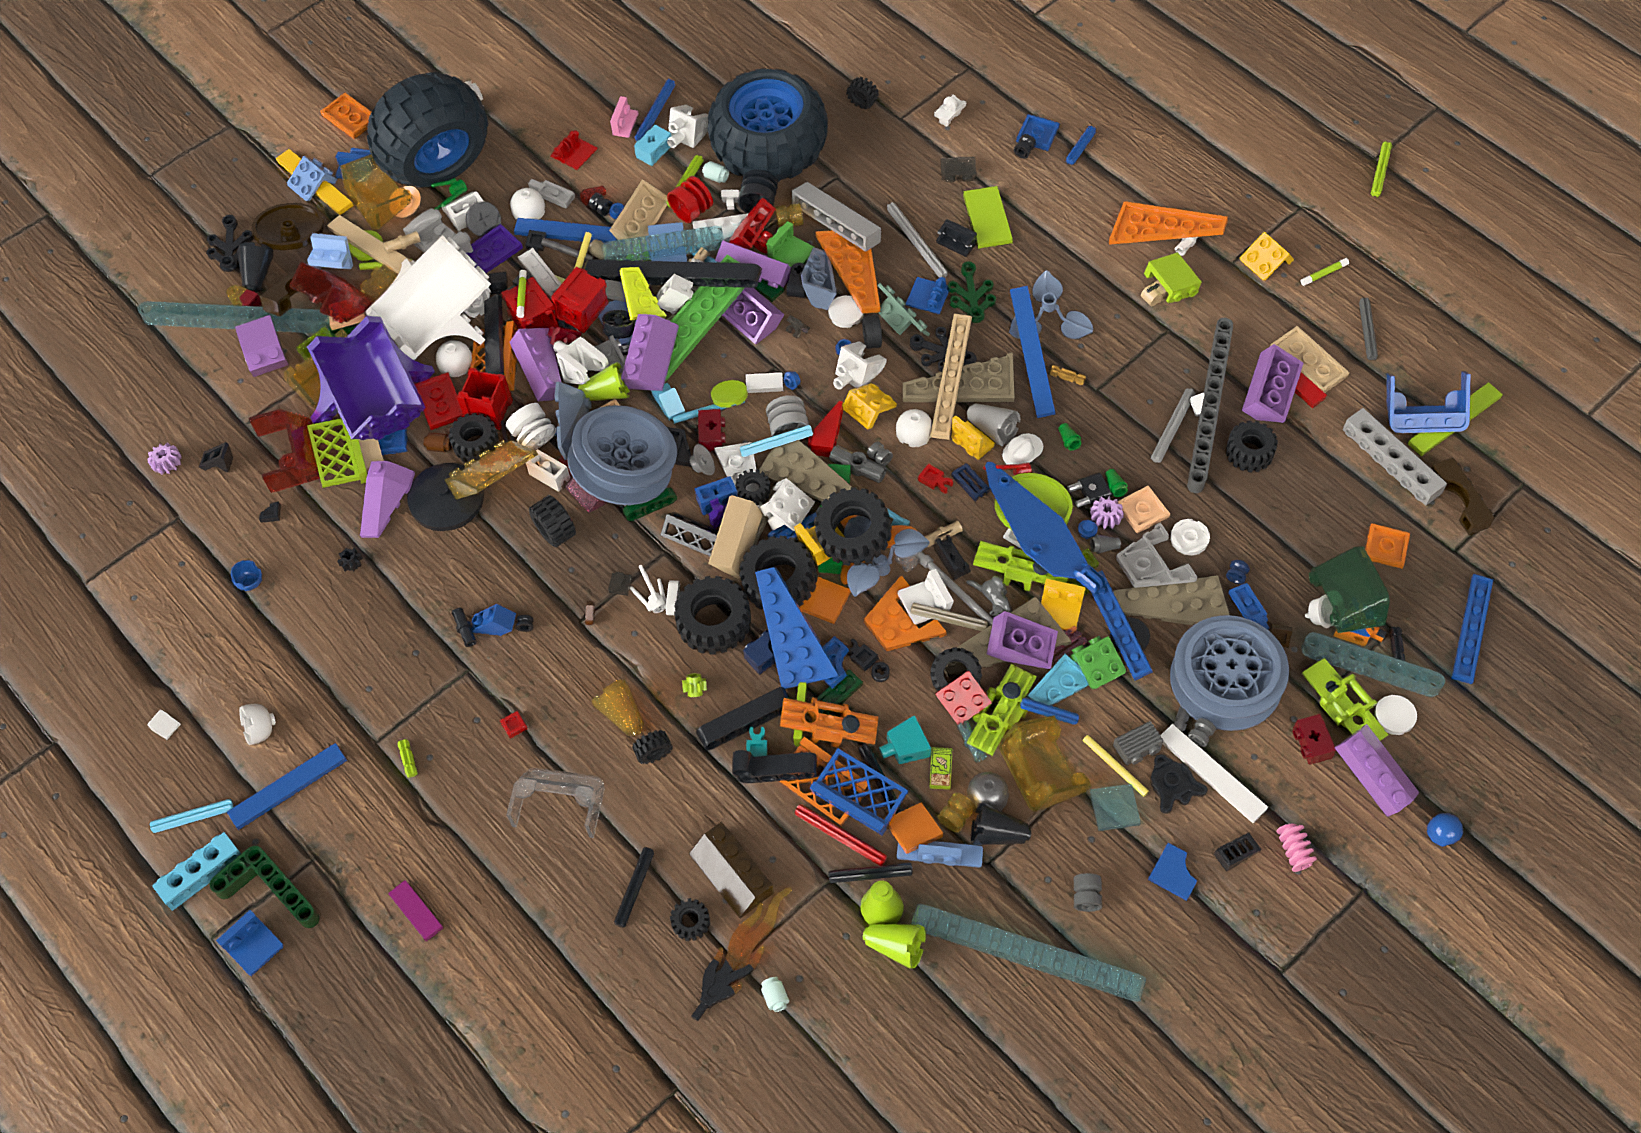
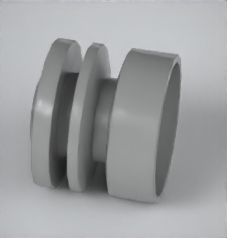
[766,396,809,441]

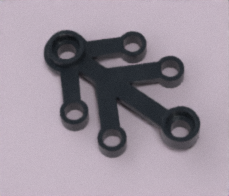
[206,215,254,272]
[910,327,977,372]

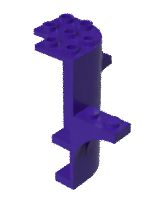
[307,316,435,440]

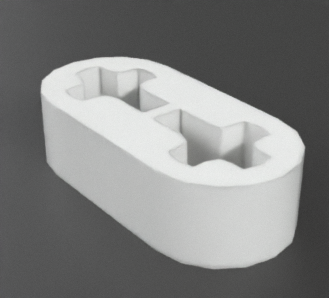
[666,580,680,615]

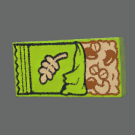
[930,747,952,790]

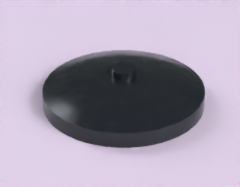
[407,463,484,531]

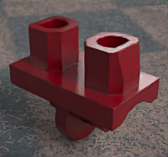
[547,326,582,346]

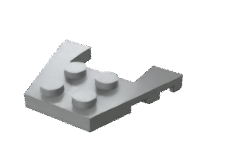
[1116,522,1197,588]

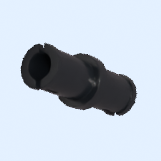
[451,608,477,647]

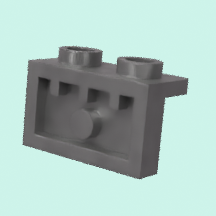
[595,335,627,373]

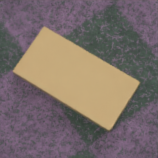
[1270,326,1350,393]

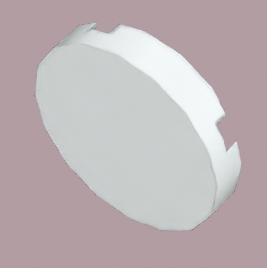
[828,295,864,328]
[1170,519,1210,556]
[1374,695,1417,735]

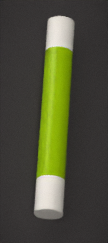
[1301,258,1349,286]
[517,270,527,318]

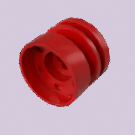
[667,176,713,223]

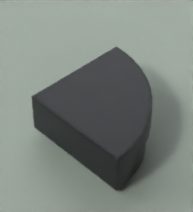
[259,501,281,523]

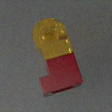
[226,285,262,316]

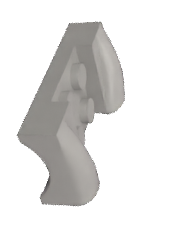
[403,208,473,253]

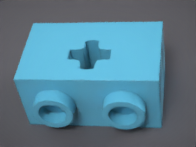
[634,125,671,166]

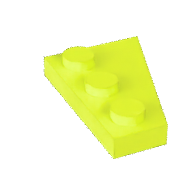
[620,267,666,320]

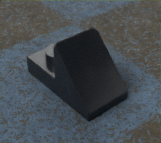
[199,442,233,473]

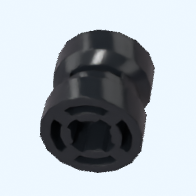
[1014,134,1036,159]
[589,192,613,216]

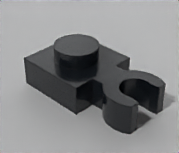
[525,230,547,255]
[847,639,879,671]

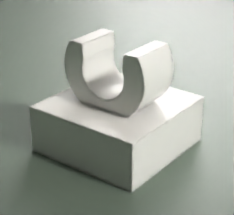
[721,190,739,210]

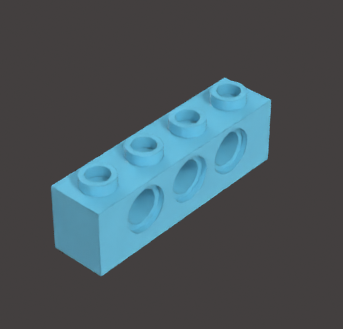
[152,832,241,911]

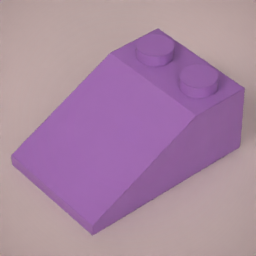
[235,315,289,377]
[986,611,1058,669]

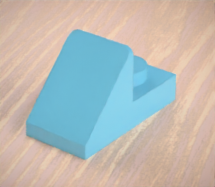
[651,383,685,420]

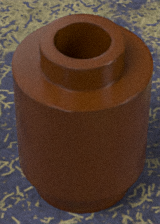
[424,432,452,453]

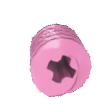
[1276,824,1317,872]

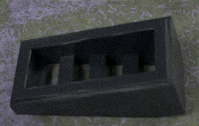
[1214,832,1262,872]

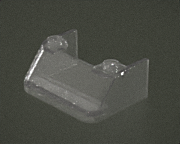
[506,768,605,838]

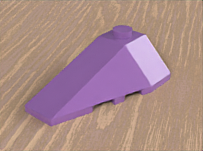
[360,461,415,538]

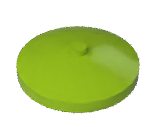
[994,473,1073,530]

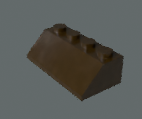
[689,821,774,919]

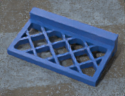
[810,748,909,836]

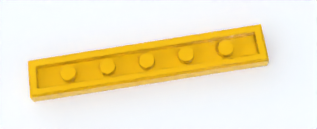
[276,149,353,215]

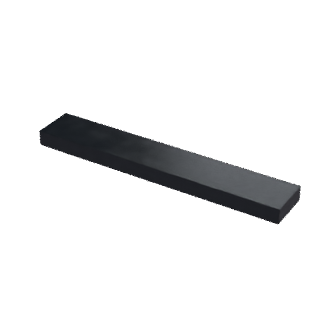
[484,294,504,375]

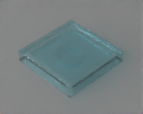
[1090,784,1141,831]

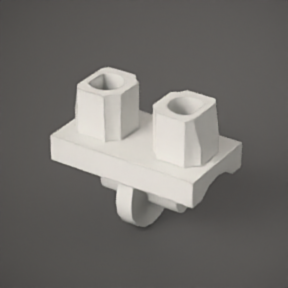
[934,95,966,126]

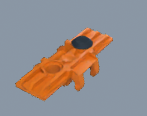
[780,697,878,748]

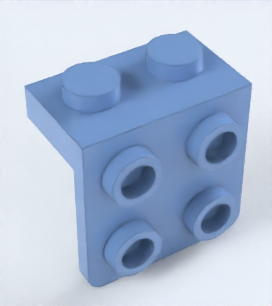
[287,156,338,202]

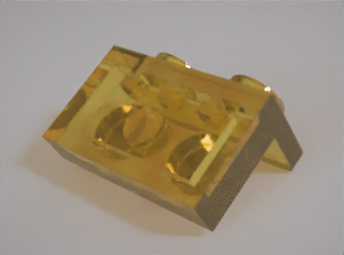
[360,264,398,302]

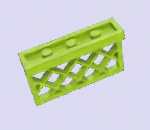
[307,419,367,488]

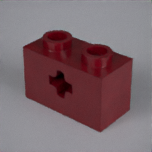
[698,409,726,451]
[1292,714,1337,765]

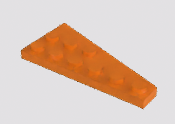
[1109,201,1228,245]
[816,231,880,313]

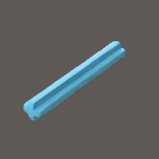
[740,425,813,457]
[150,799,234,833]

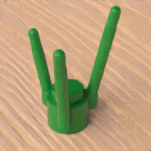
[431,178,467,210]

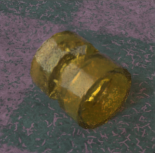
[775,203,803,228]
[937,792,976,833]

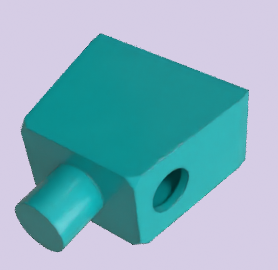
[879,716,931,764]

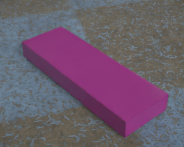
[388,880,443,942]

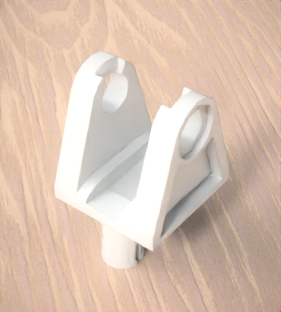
[667,105,708,148]
[553,337,609,384]
[833,341,886,389]

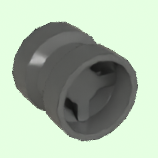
[867,441,893,467]
[1188,718,1216,747]

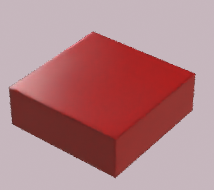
[499,711,528,739]

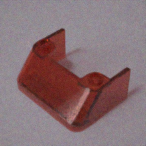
[289,262,374,324]
[249,409,324,493]

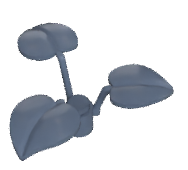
[1009,270,1093,339]
[844,516,930,597]

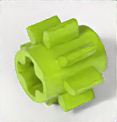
[682,673,707,697]

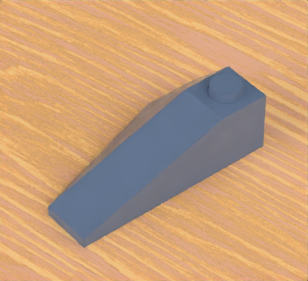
[801,247,837,310]
[555,382,591,460]

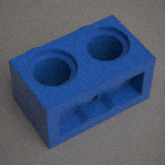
[695,476,738,515]

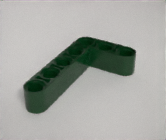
[210,846,319,929]

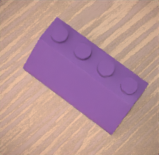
[715,241,791,288]
[722,288,784,344]
[621,314,679,391]
[1242,344,1303,423]
[1335,724,1419,817]

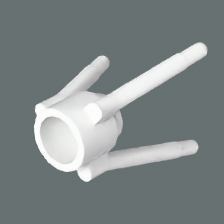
[630,565,667,613]

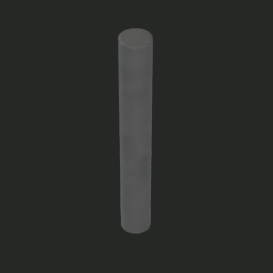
[541,238,593,261]

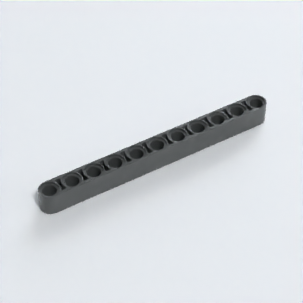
[1187,318,1233,493]

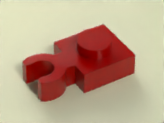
[918,463,953,494]

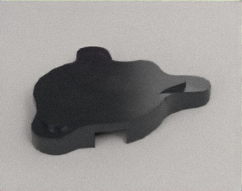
[1150,754,1208,814]

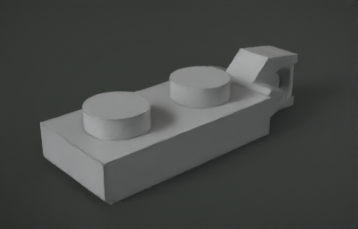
[528,179,575,209]

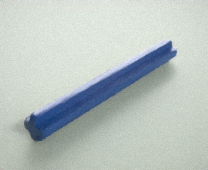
[635,79,675,142]

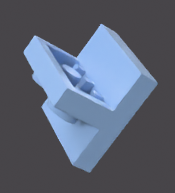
[307,233,353,269]

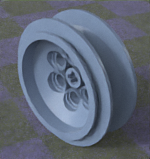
[568,406,677,505]
[1170,615,1289,731]

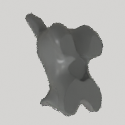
[966,576,1013,618]

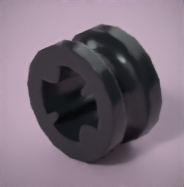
[516,615,534,632]
[871,662,890,682]

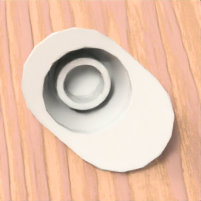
[1002,433,1043,465]
[1305,591,1345,628]

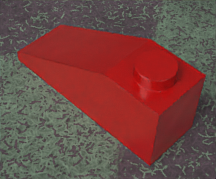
[728,198,776,250]
[808,401,843,457]

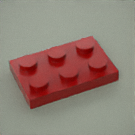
[414,372,464,430]

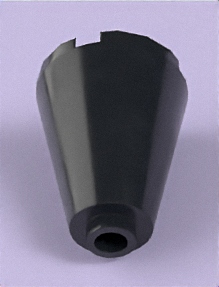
[237,242,274,293]
[970,802,1031,845]

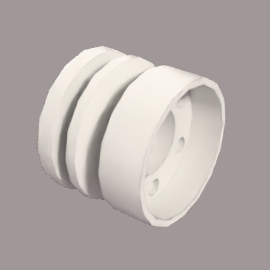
[506,403,556,452]

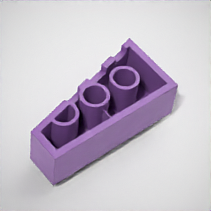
[509,328,561,401]

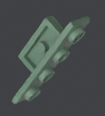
[877,283,930,336]

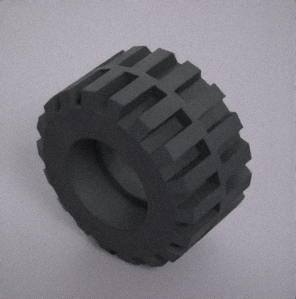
[449,413,500,464]
[1226,420,1278,473]
[529,495,576,548]
[930,647,982,691]

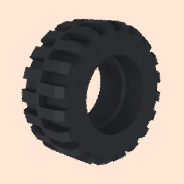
[814,487,892,566]
[739,536,818,609]
[674,576,751,654]

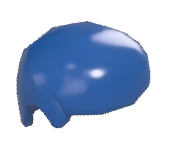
[231,560,262,591]
[1427,813,1463,847]

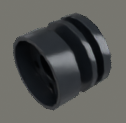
[738,169,778,214]

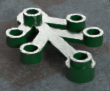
[947,261,996,323]

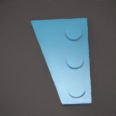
[1026,654,1089,706]

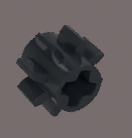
[337,548,363,572]

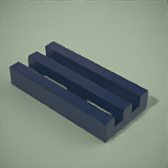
[951,463,990,501]

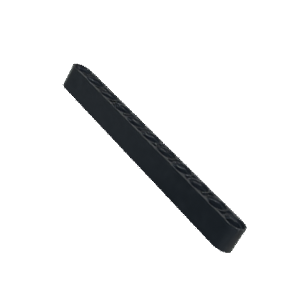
[584,260,762,288]

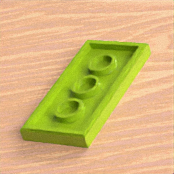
[963,186,1013,249]

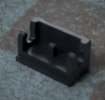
[936,219,977,257]
[934,535,971,580]

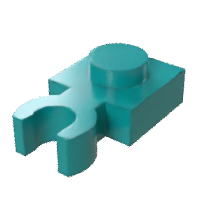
[746,727,767,757]

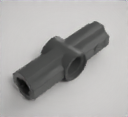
[829,445,887,483]

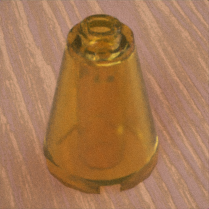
[592,679,644,737]

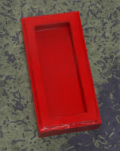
[1295,372,1327,408]

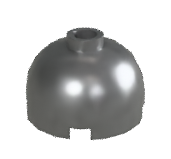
[967,772,1009,811]

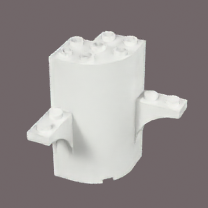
[365,235,491,360]

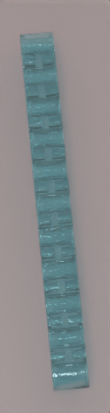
[138,301,330,334]
[911,904,1146,1002]

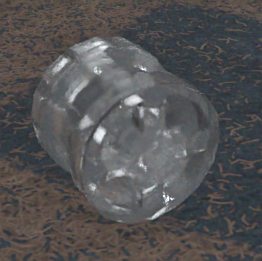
[895,555,920,572]

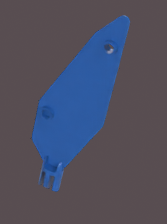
[985,462,1108,594]

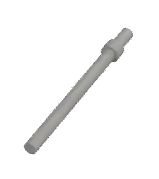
[914,551,994,626]

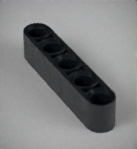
[696,687,790,750]

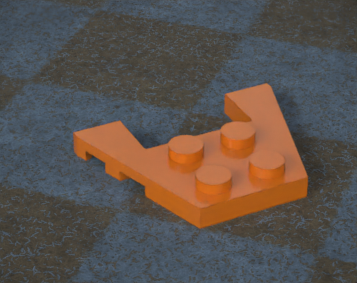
[864,576,946,652]

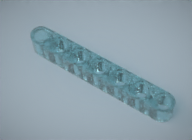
[602,226,724,261]
[1301,632,1445,697]

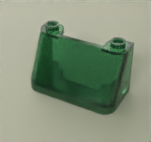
[1309,546,1390,633]

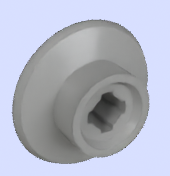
[690,444,715,475]

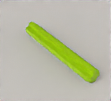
[1371,141,1392,197]
[666,155,704,208]

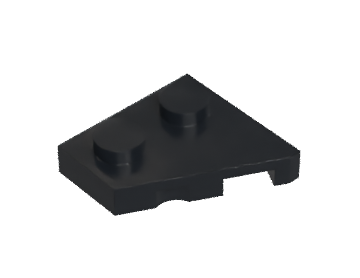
[667,427,692,467]

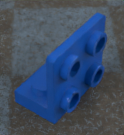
[216,910,284,976]

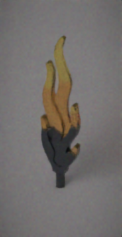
[691,888,792,1022]

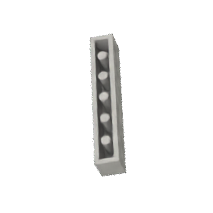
[792,182,881,252]

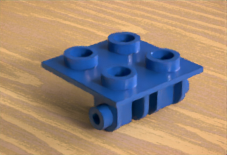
[905,277,951,314]

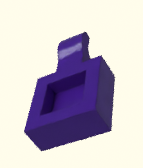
[709,498,726,529]

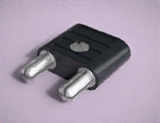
[1067,472,1112,507]

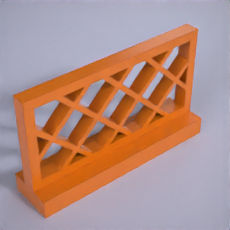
[471,321,518,391]
[779,737,872,826]

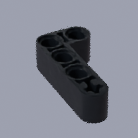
[732,750,817,783]

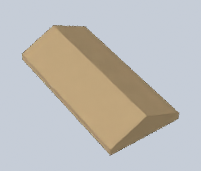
[609,179,667,249]
[708,495,763,580]

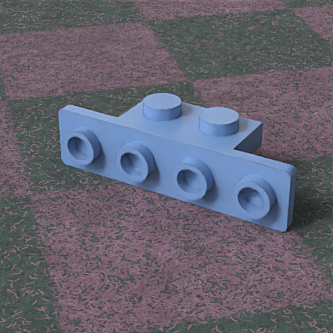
[897,841,983,868]

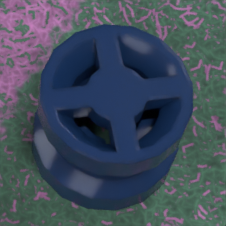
[1226,560,1250,584]

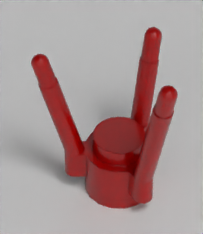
[983,462,1032,475]

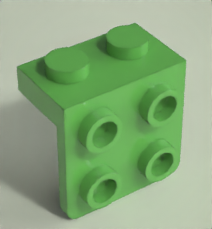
[766,221,814,267]
[1068,636,1126,689]

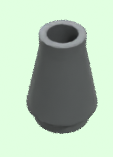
[1090,535,1121,554]

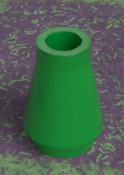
[1058,423,1082,451]
[1105,469,1128,497]

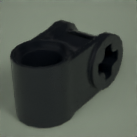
[787,263,806,298]

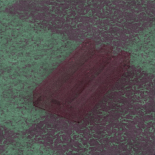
[1052,625,1087,664]

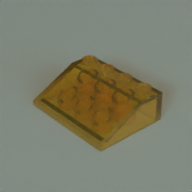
[445,440,538,500]

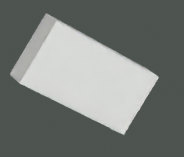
[746,373,783,393]

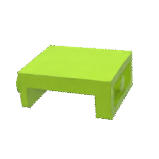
[1144,252,1202,304]

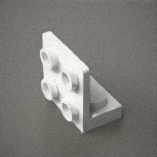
[766,478,815,531]
[897,569,954,625]

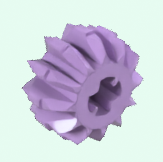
[147,442,182,475]
[1090,496,1124,529]

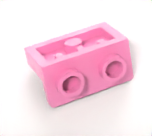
[610,96,638,138]

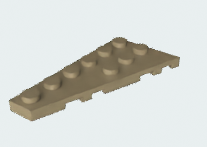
[903,352,1014,402]
[759,429,852,501]
[1113,575,1230,625]
[944,597,1071,678]

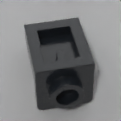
[489,272,508,295]

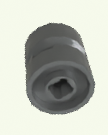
[1074,873,1102,912]

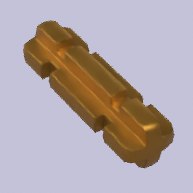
[1050,365,1086,385]

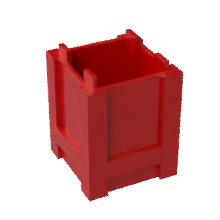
[551,267,608,333]
[501,277,559,329]
[457,368,513,430]

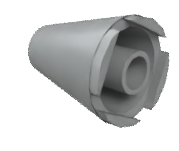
[967,403,1021,446]

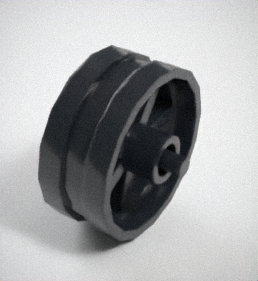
[602,310,635,339]

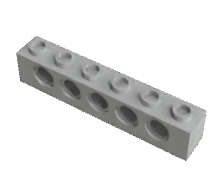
[1343,408,1447,506]

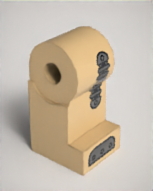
[1141,280,1168,306]

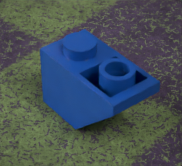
[471,604,516,636]

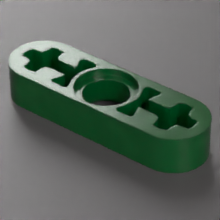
[623,488,677,521]

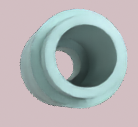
[702,161,729,183]
[761,977,789,1012]

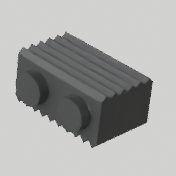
[1113,721,1163,765]

